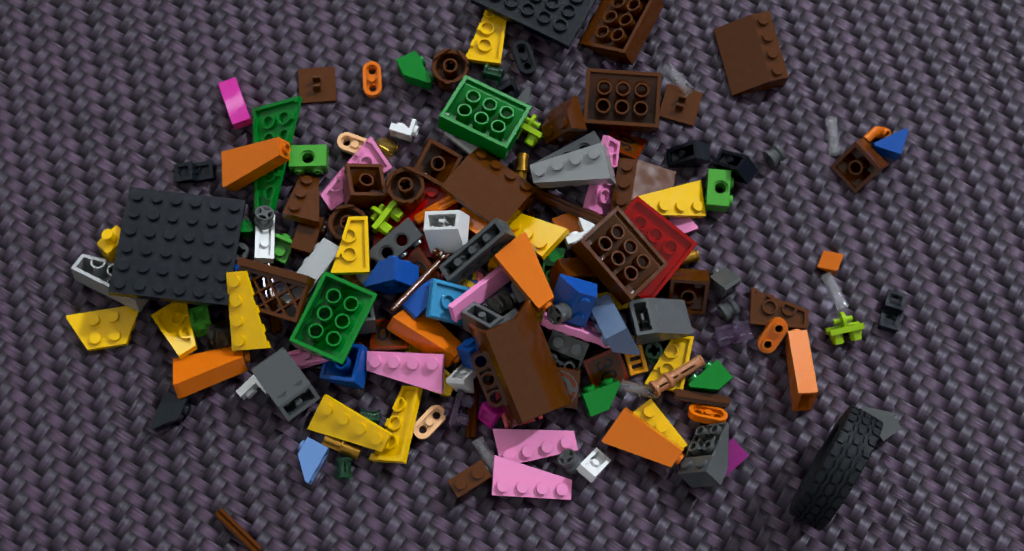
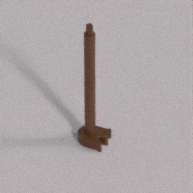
[390,247,450,312]

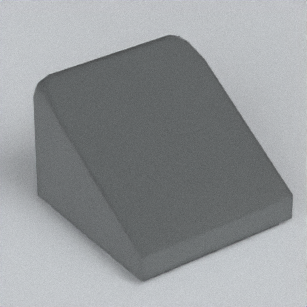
[517,86,531,105]

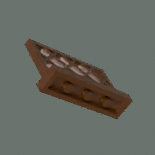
[237,257,316,323]

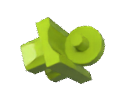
[517,114,544,148]
[370,200,404,236]
[824,311,865,345]

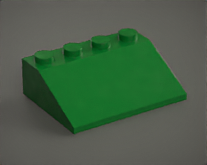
[438,75,532,160]
[289,271,378,365]

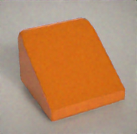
[817,250,844,275]

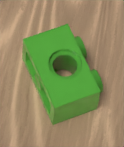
[288,144,329,175]
[704,169,734,212]

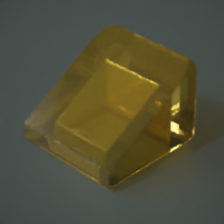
[376,137,399,157]

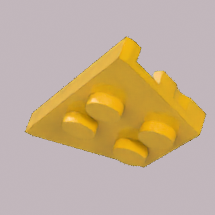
[66,306,139,351]

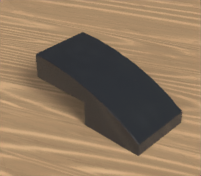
[174,160,216,183]
[877,289,907,334]

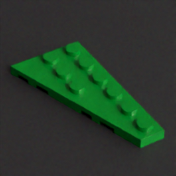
[252,96,303,213]

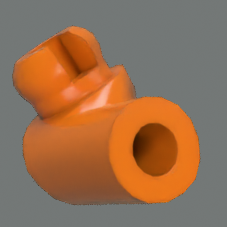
[862,126,891,143]

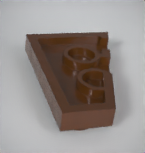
[282,174,319,227]
[749,287,808,330]

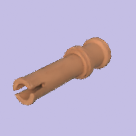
[648,355,705,397]

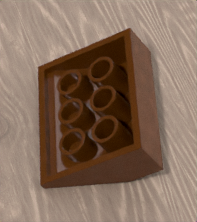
[579,0,664,65]
[713,11,789,97]
[583,68,662,133]
[440,147,538,224]
[610,158,676,220]
[571,205,668,305]

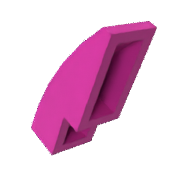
[218,77,253,130]

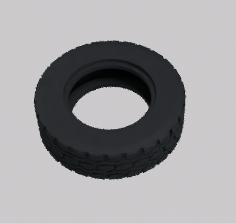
[789,405,883,531]

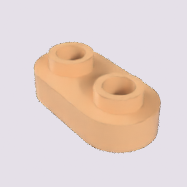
[337,132,367,155]
[413,405,446,440]

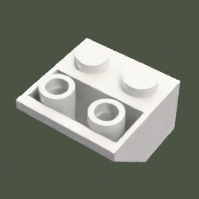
[424,210,470,254]

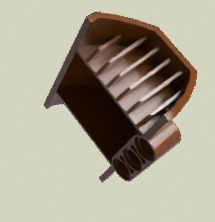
[467,298,572,428]

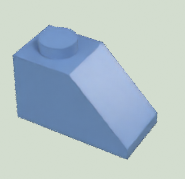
[297,437,330,485]

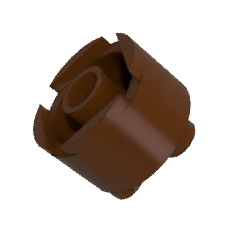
[432,48,469,92]
[386,166,426,210]
[328,204,369,245]

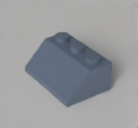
[590,293,641,355]

